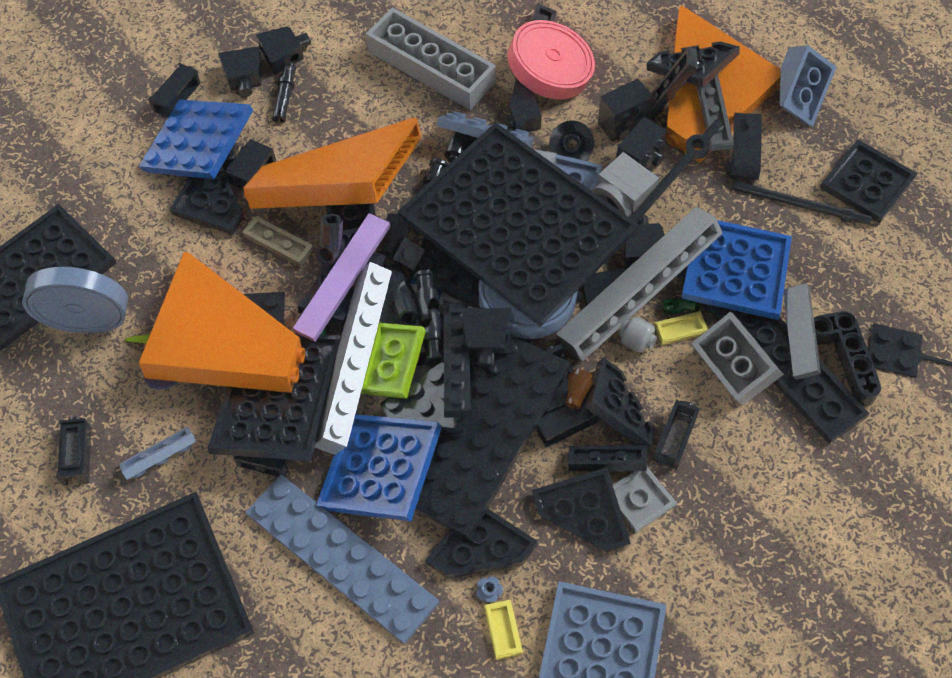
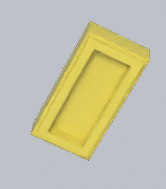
[654,311,708,346]
[484,600,523,660]

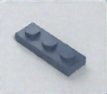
[119,427,196,480]

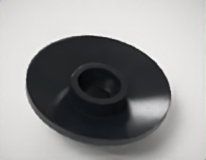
[549,120,594,161]

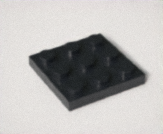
[820,139,918,223]

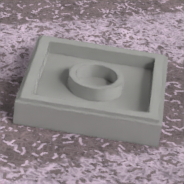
[613,467,677,534]

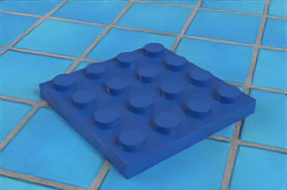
[139,100,254,179]
[681,220,792,320]
[316,414,442,522]

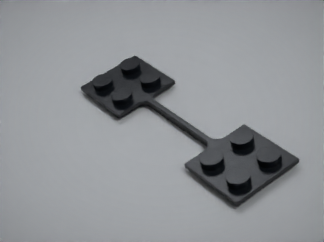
[869,323,952,378]

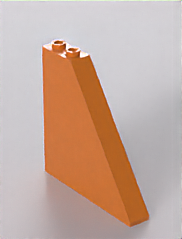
[666,5,781,163]
[243,117,422,209]
[139,252,305,393]

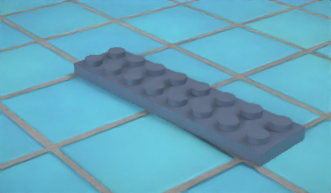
[245,475,440,645]

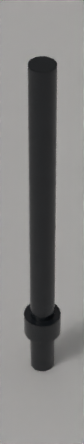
[732,181,872,225]

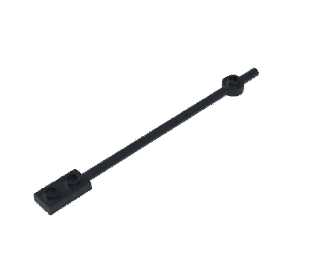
[576,119,723,305]

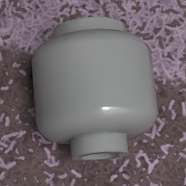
[619,316,657,353]

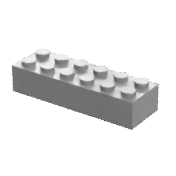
[366,7,496,110]

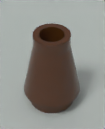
[565,369,593,409]

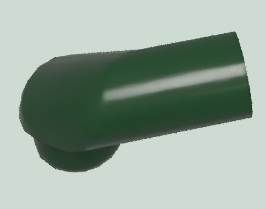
[662,298,700,315]

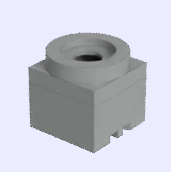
[592,152,659,217]

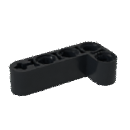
[814,311,881,406]

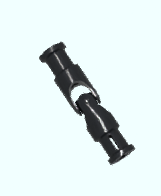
[414,270,444,366]

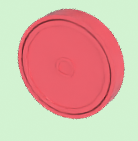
[507,20,595,99]

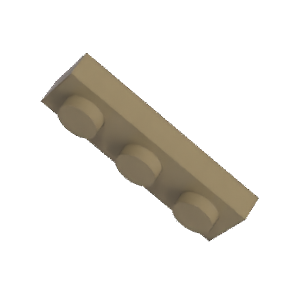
[242,216,314,268]

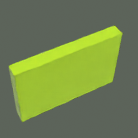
[361,323,426,399]

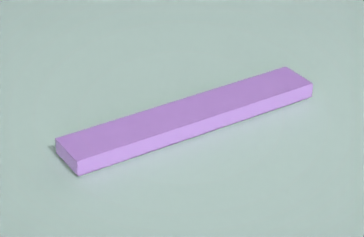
[293,213,390,342]

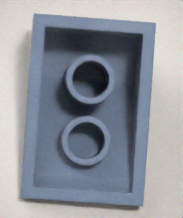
[780,45,837,127]

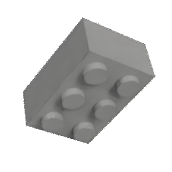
[691,312,783,405]

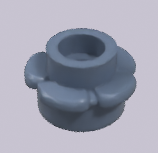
[476,576,503,603]

